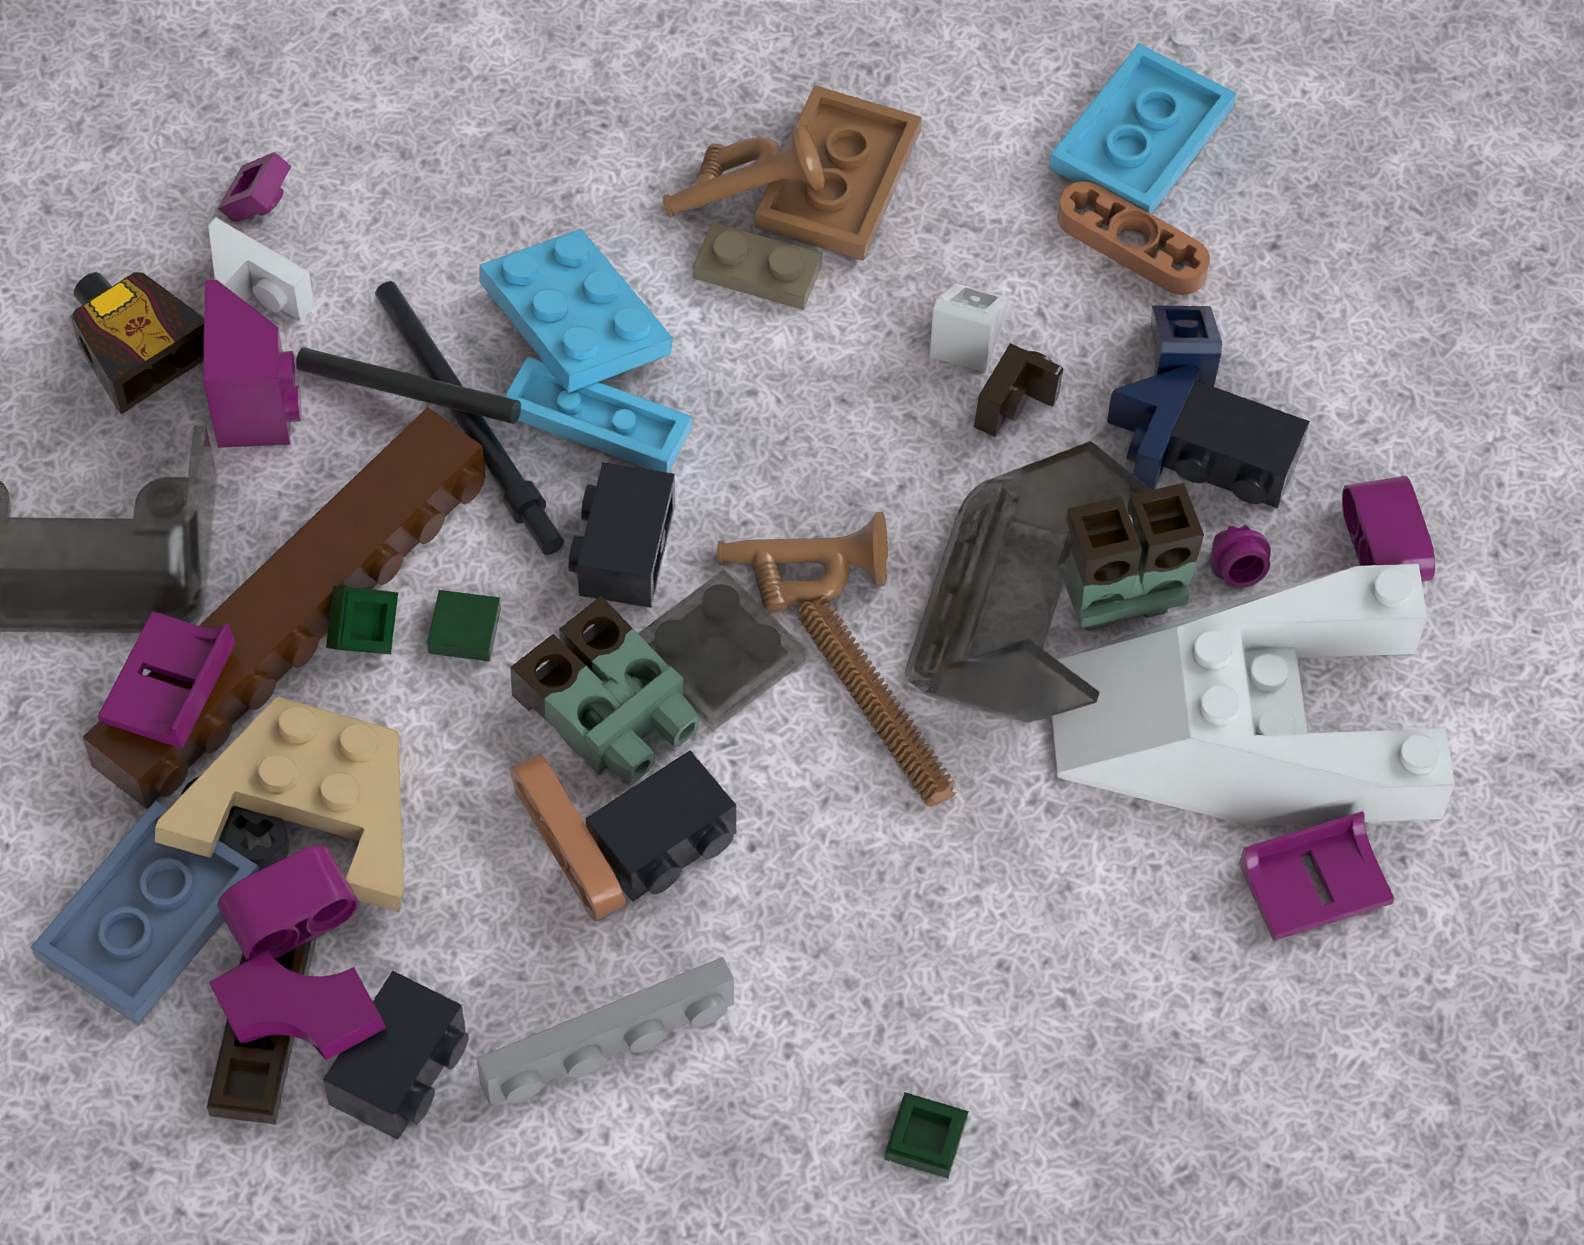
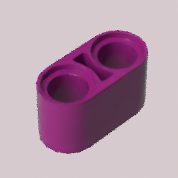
[1342,476,1435,582]
[217,845,359,961]

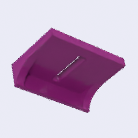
[98,611,235,749]
[1238,811,1395,941]

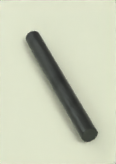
[296,347,521,424]

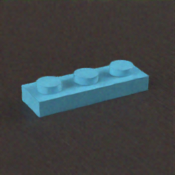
[505,356,692,473]

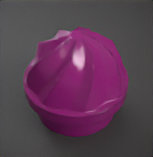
[1210,524,1271,588]

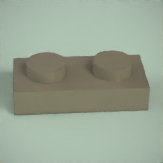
[693,222,823,310]

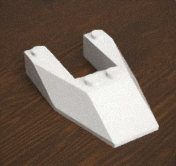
[1046,564,1455,826]

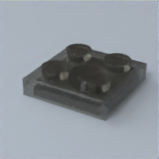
[638,569,806,732]

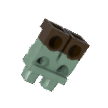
[1062,483,1204,631]
[510,596,699,785]

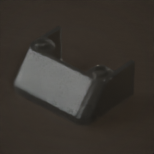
[0,425,218,633]
[905,441,1152,723]

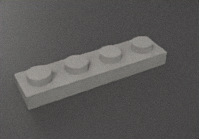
[476,957,734,1106]

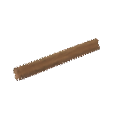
[798,596,956,807]

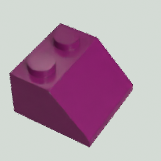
[203,280,302,448]

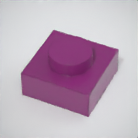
[218,152,292,222]

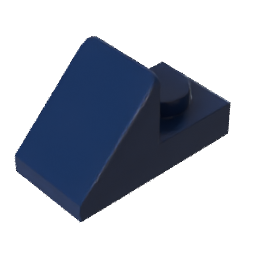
[1151,305,1222,387]
[1107,365,1200,491]

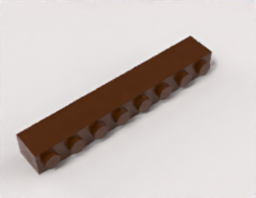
[82,407,486,809]

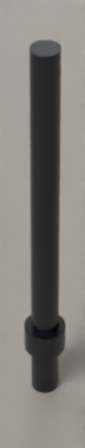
[375,281,564,555]

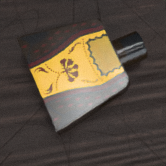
[71,272,204,414]

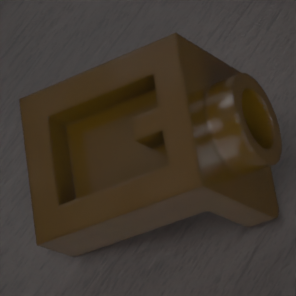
[974,343,1064,437]

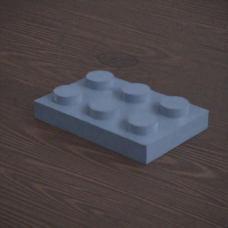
[31,801,259,1025]

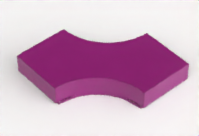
[209,950,386,1060]

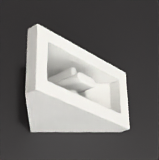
[929,283,1012,373]

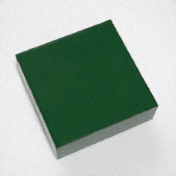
[326,585,398,655]
[427,590,501,661]
[884,1092,969,1179]

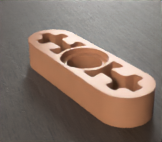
[1058,181,1210,295]
[510,754,626,921]

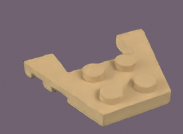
[155,696,404,912]

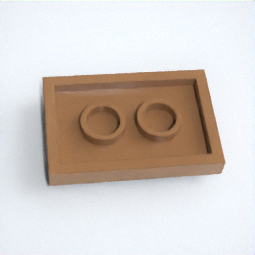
[755,85,922,261]

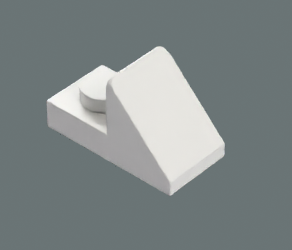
[208,217,314,320]

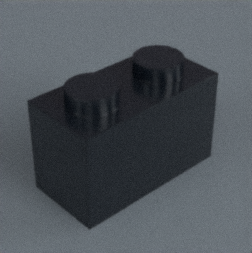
[1165,380,1310,509]
[568,462,675,608]
[585,750,736,902]
[323,970,469,1140]

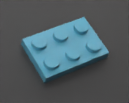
[1049,43,1236,214]
[479,229,673,393]

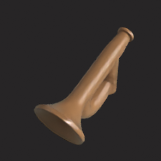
[663,123,825,217]
[717,512,888,614]

